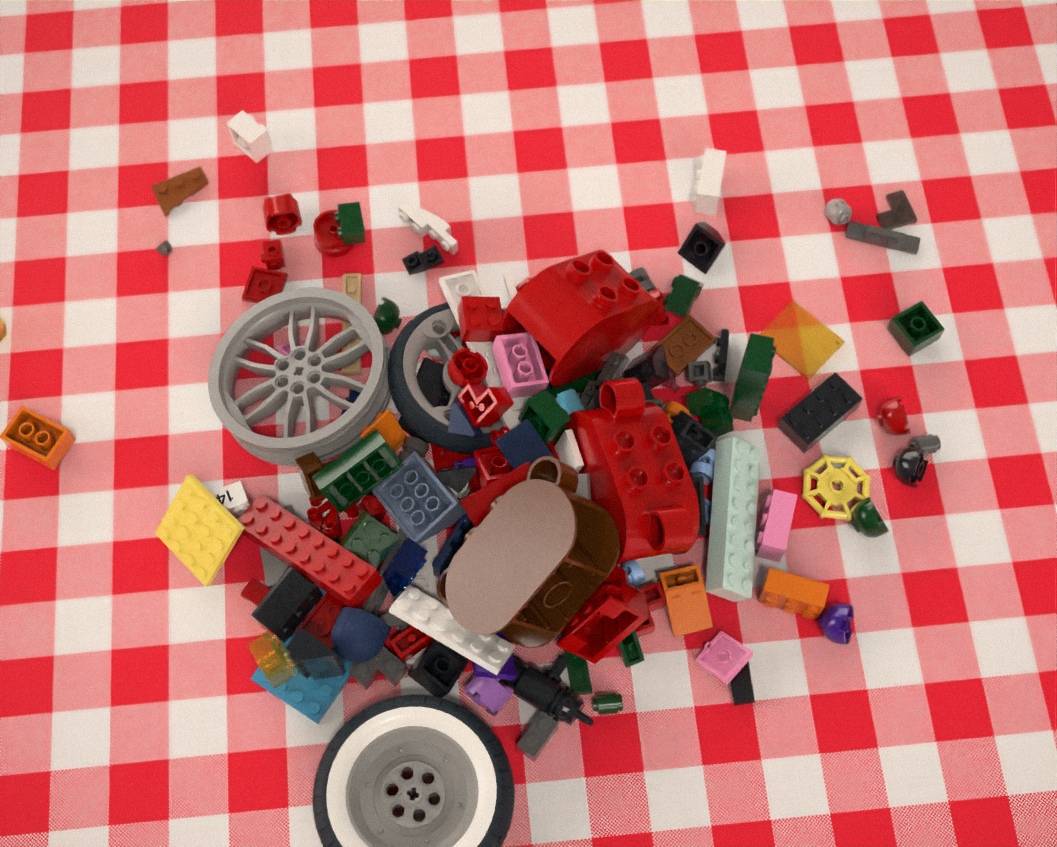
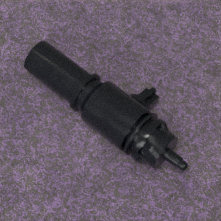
[467,654,594,726]

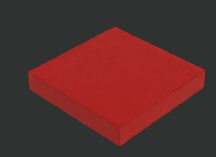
[241,266,288,303]

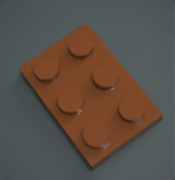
[650,315,717,377]

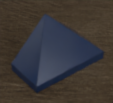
[448,402,484,437]

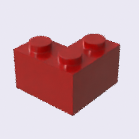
[457,383,514,427]
[635,582,667,637]

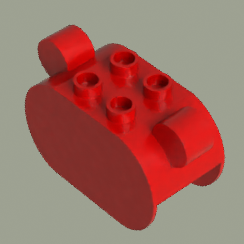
[561,377,700,566]

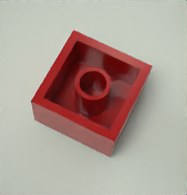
[457,296,504,342]

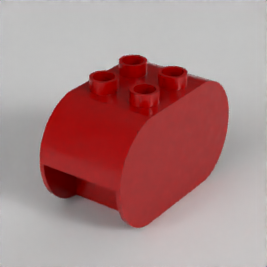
[500,249,659,387]

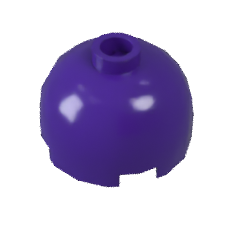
[819,603,854,645]

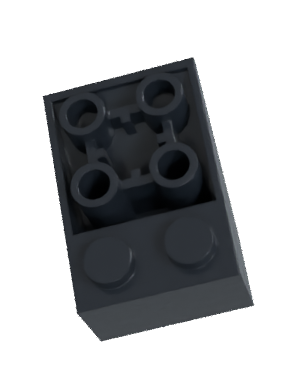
[671,410,718,467]

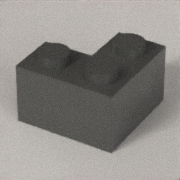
[348,647,408,690]

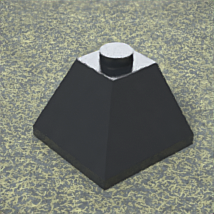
[678,221,726,274]

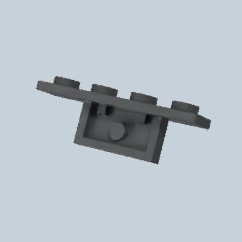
[845,221,920,255]

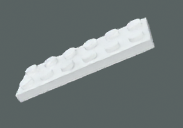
[389,584,516,675]

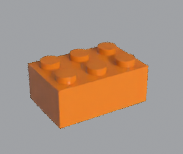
[0,406,76,470]
[758,568,830,619]

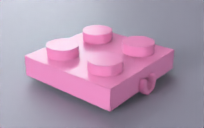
[695,631,754,685]

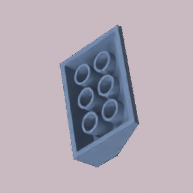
[372,451,466,546]

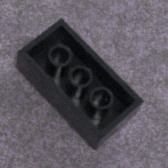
[778,372,863,454]

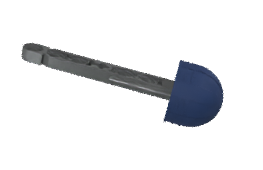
[331,528,411,663]

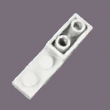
[398,203,458,255]

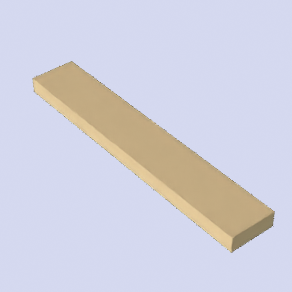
[342,273,362,376]

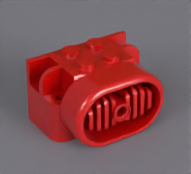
[556,565,648,664]

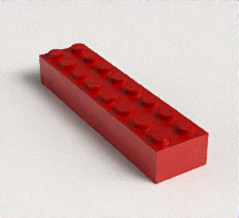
[237,494,383,609]

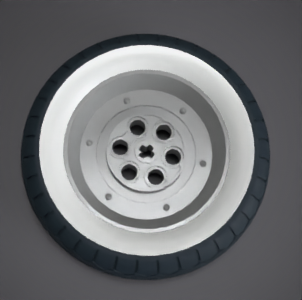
[313,695,515,847]

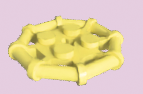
[801,454,872,521]

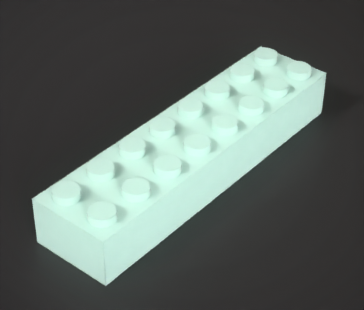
[705,436,760,602]

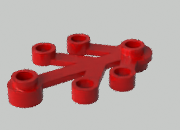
[307,496,361,539]

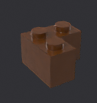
[295,452,335,501]

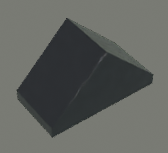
[436,465,476,494]

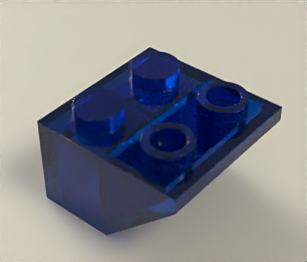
[382,537,428,597]

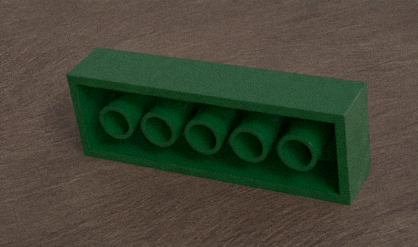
[730,333,777,422]

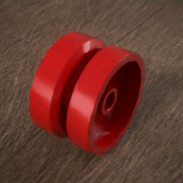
[313,210,353,257]

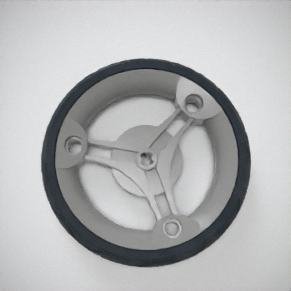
[387,303,552,455]

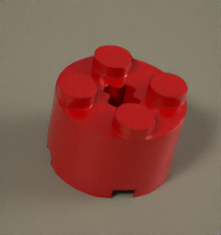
[262,193,302,235]

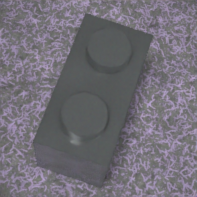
[517,711,559,762]

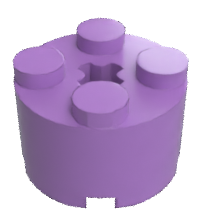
[463,676,514,716]

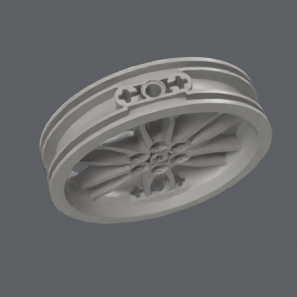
[208,288,391,466]

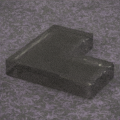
[876,190,917,230]

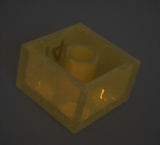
[246,632,296,689]

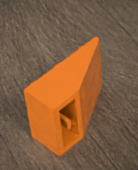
[360,409,407,452]
[657,564,713,637]

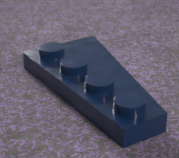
[432,513,475,578]

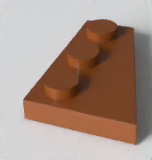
[151,166,209,217]

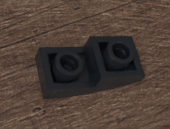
[402,245,445,275]
[730,661,755,706]

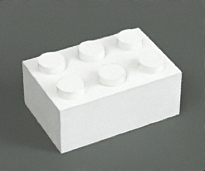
[692,148,727,216]

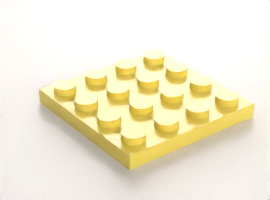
[155,474,245,586]

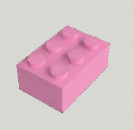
[491,332,549,398]
[755,489,797,563]

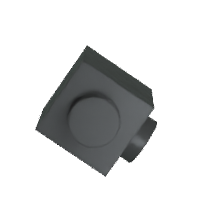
[688,361,712,387]

